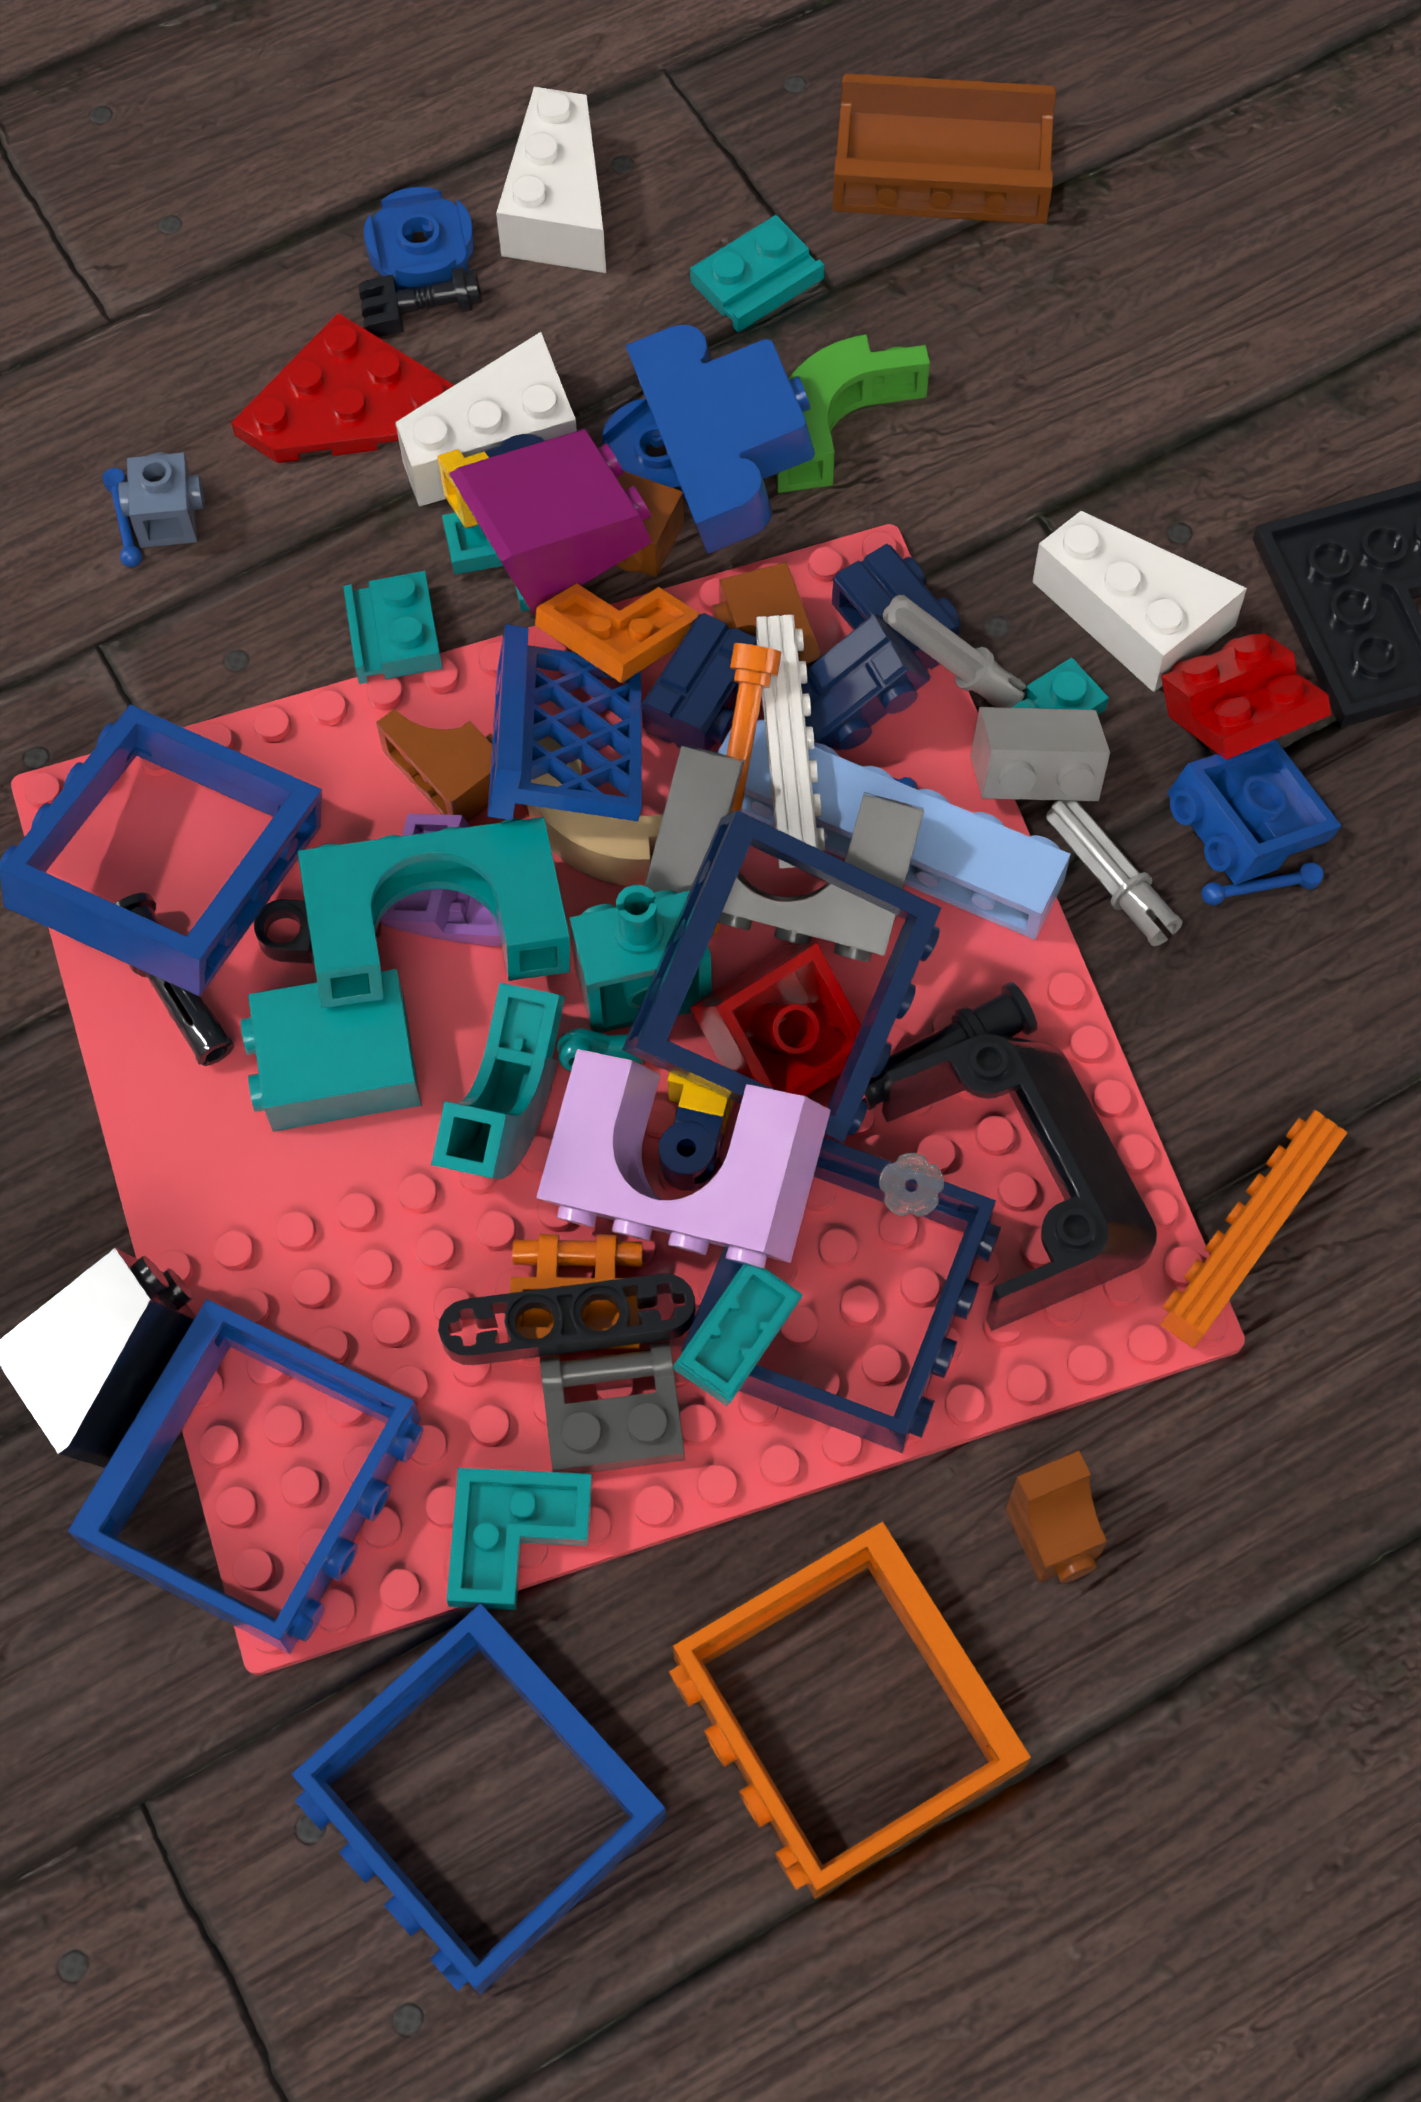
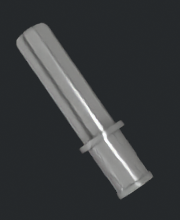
[883,595,1026,708]
[1046,800,1183,946]

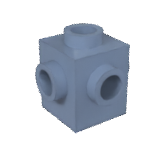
[118,452,205,548]

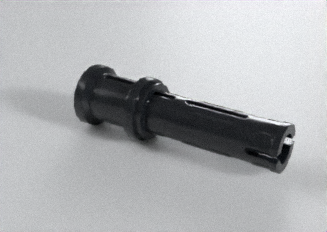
[115,892,234,1066]
[863,981,1038,1110]

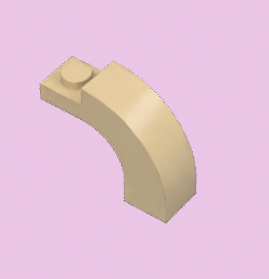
[527,735,663,886]

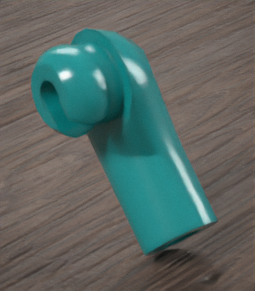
[556,1027,645,1071]

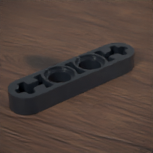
[438,1274,695,1365]

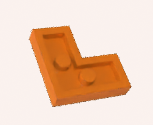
[535,583,700,683]

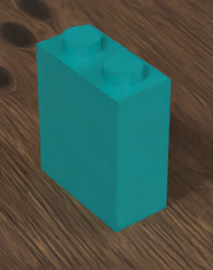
[241,969,421,1132]

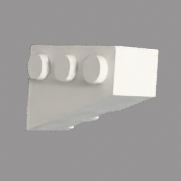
[496,87,606,273]
[395,332,577,507]
[1033,511,1247,692]

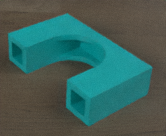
[297,817,570,1008]

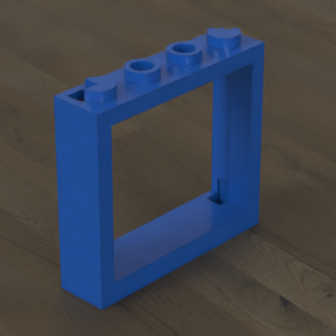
[0,704,322,996]
[68,1299,423,1654]
[291,1603,667,1995]

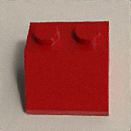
[689,943,861,1096]

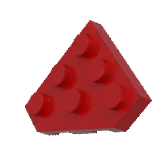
[231,313,454,463]

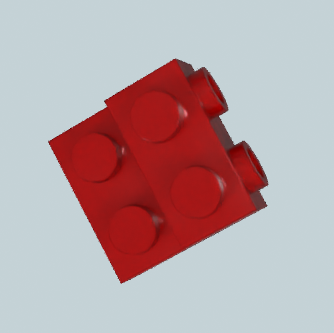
[1161,633,1331,760]

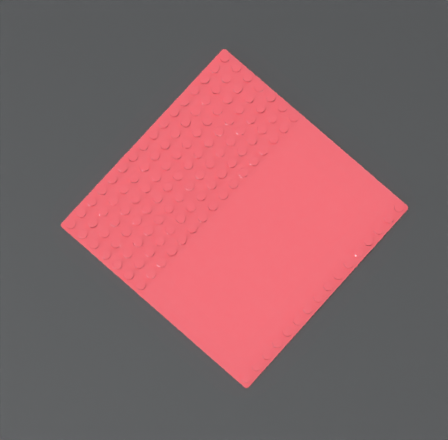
[11,524,1245,1676]

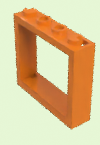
[669,1521,1031,1899]

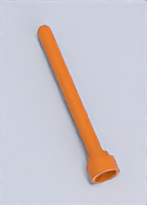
[711,643,782,937]

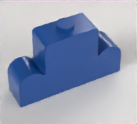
[625,325,815,554]

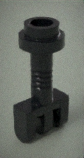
[358,266,482,337]

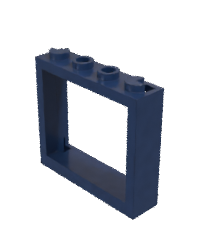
[622,810,941,1142]
[681,1138,1001,1453]

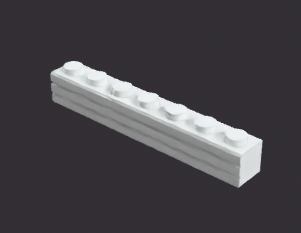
[756,614,825,868]

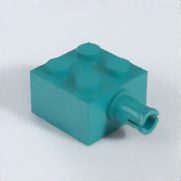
[570,885,712,1033]

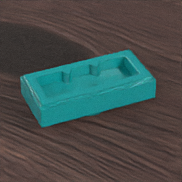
[672,1264,803,1406]

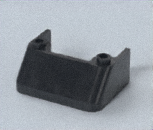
[882,1034,1157,1331]

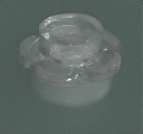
[879,1153,944,1217]

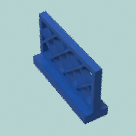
[488,624,642,821]

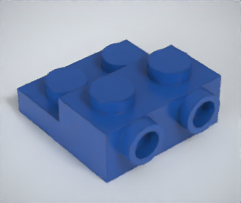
[1167,739,1342,885]

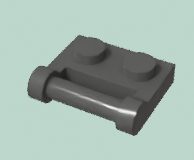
[540,1341,685,1474]

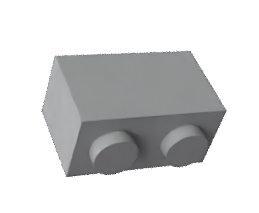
[970,707,1110,801]

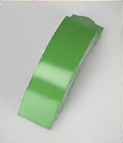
[774,334,930,493]

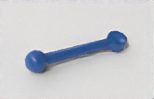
[102,468,142,568]
[1201,863,1324,906]

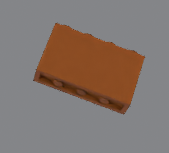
[832,74,1056,224]

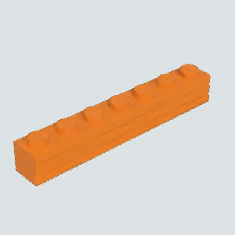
[1160,1110,1348,1349]

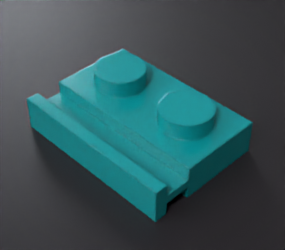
[690,215,825,332]
[343,571,443,684]

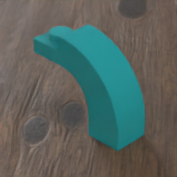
[431,983,565,1179]

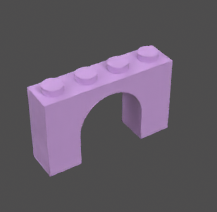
[536,1049,831,1269]

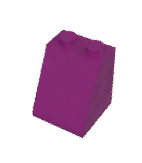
[448,429,652,615]

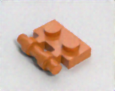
[508,1233,643,1349]

